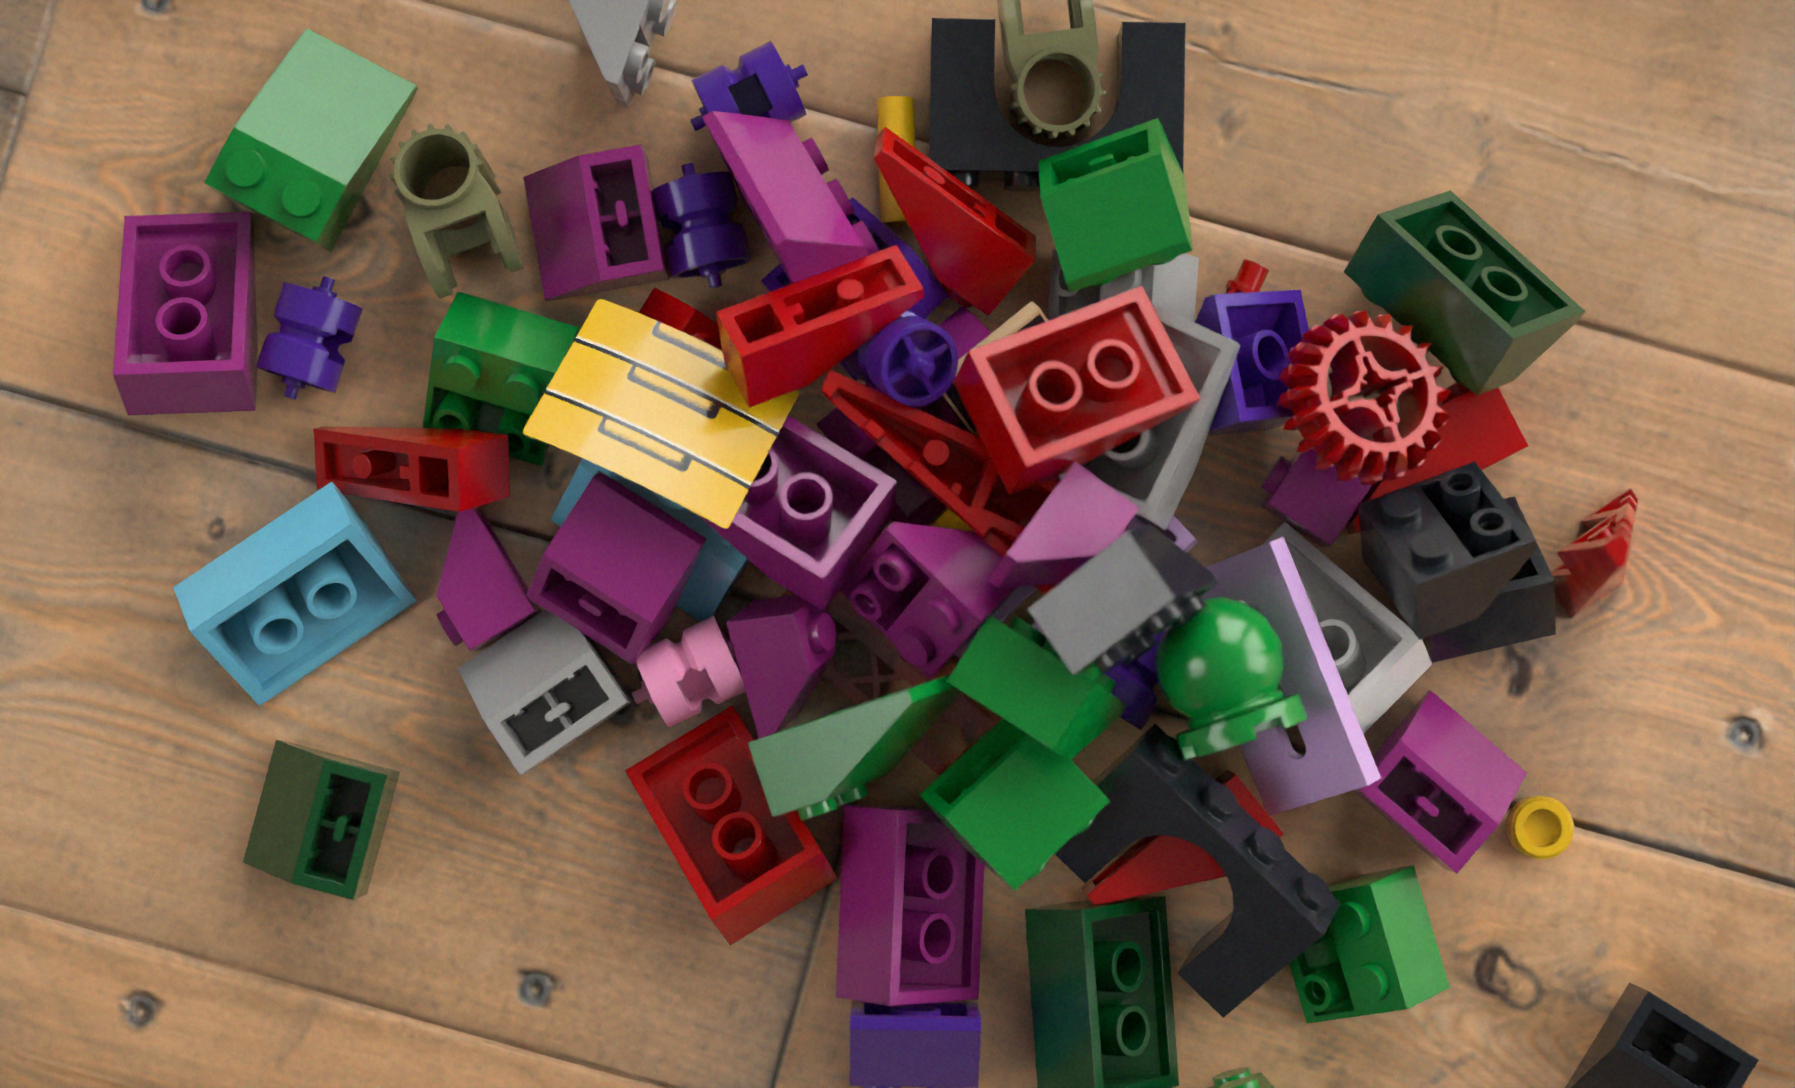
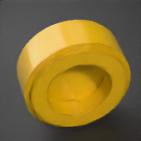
[1506,795,1574,860]

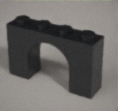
[929,18,1186,192]
[1055,723,1341,1018]

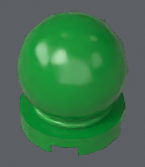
[1154,597,1308,760]

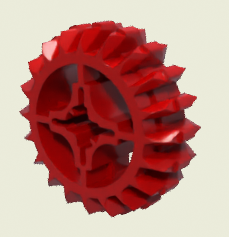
[1276,309,1451,485]

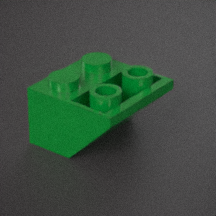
[1039,118,1193,292]
[422,291,579,466]
[946,615,1127,761]
[919,718,1110,891]
[1289,865,1450,1024]

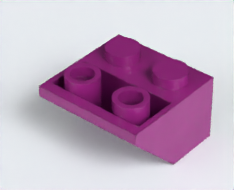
[523,144,669,301]
[526,471,707,665]
[839,522,1017,679]
[1353,690,1527,873]

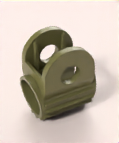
[997,0,1106,140]
[389,124,524,299]

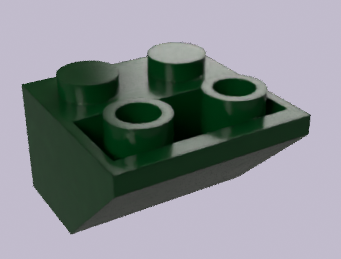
[243,739,400,900]

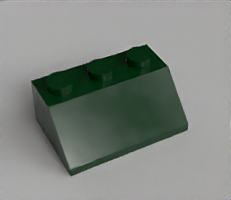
[1344,190,1585,396]
[1025,896,1179,1088]

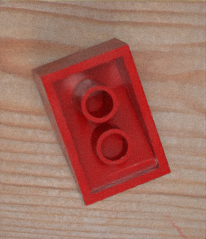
[953,286,1200,495]
[625,705,839,946]

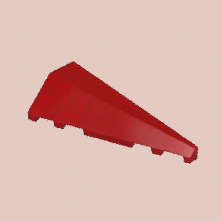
[820,370,1060,595]
[1551,488,1638,619]

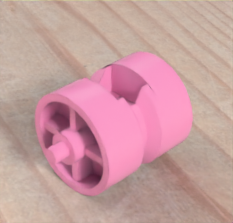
[632,615,746,727]

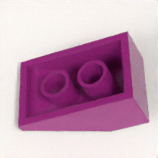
[113,212,258,416]
[694,415,897,611]

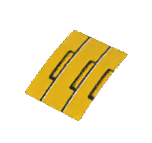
[523,299,799,528]

